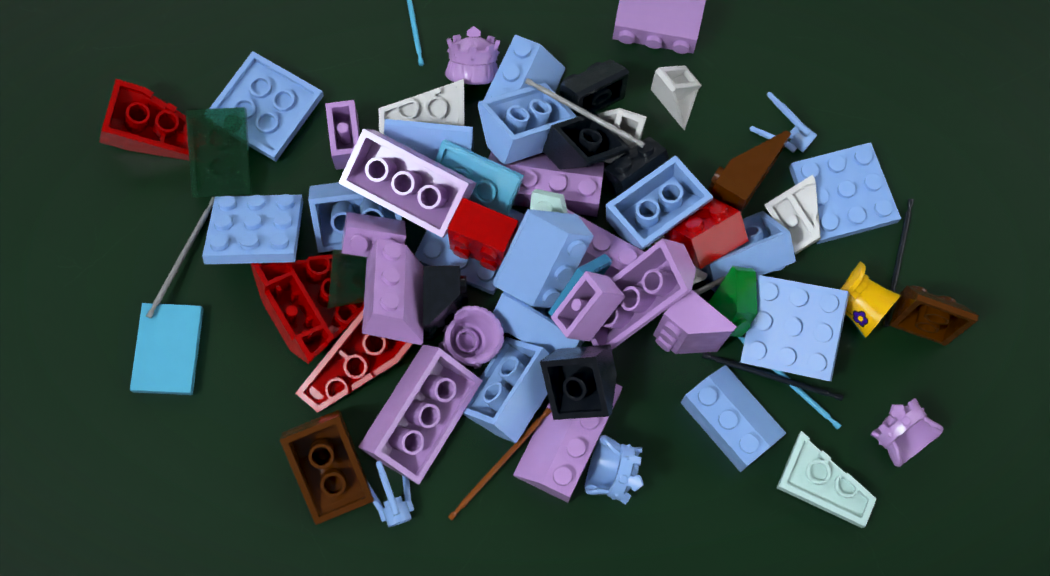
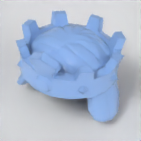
[585,435,644,505]

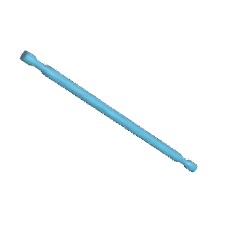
[407,0,424,66]
[738,336,842,430]

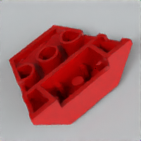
[251,253,365,364]

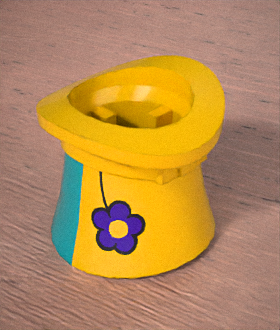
[840,261,901,338]

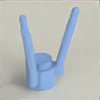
[750,92,817,153]
[367,461,414,527]

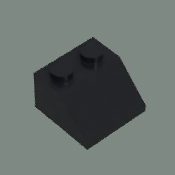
[560,59,629,117]
[543,111,630,170]
[423,266,467,341]
[540,344,617,420]

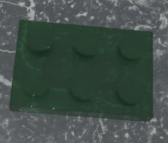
[186,107,252,198]

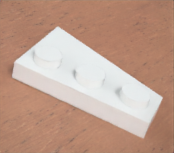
[379,79,465,134]

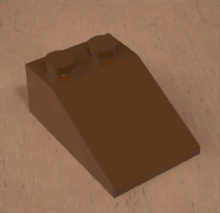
[707,130,791,213]
[889,285,979,346]
[280,409,374,525]

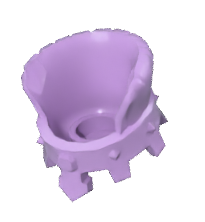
[445,26,500,85]
[438,305,504,369]
[870,398,944,467]

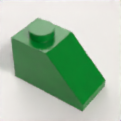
[708,266,757,337]

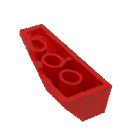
[99,79,224,165]
[296,309,413,413]

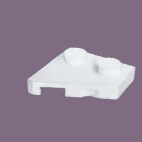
[764,175,821,254]

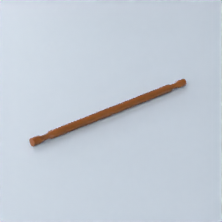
[448,407,552,520]

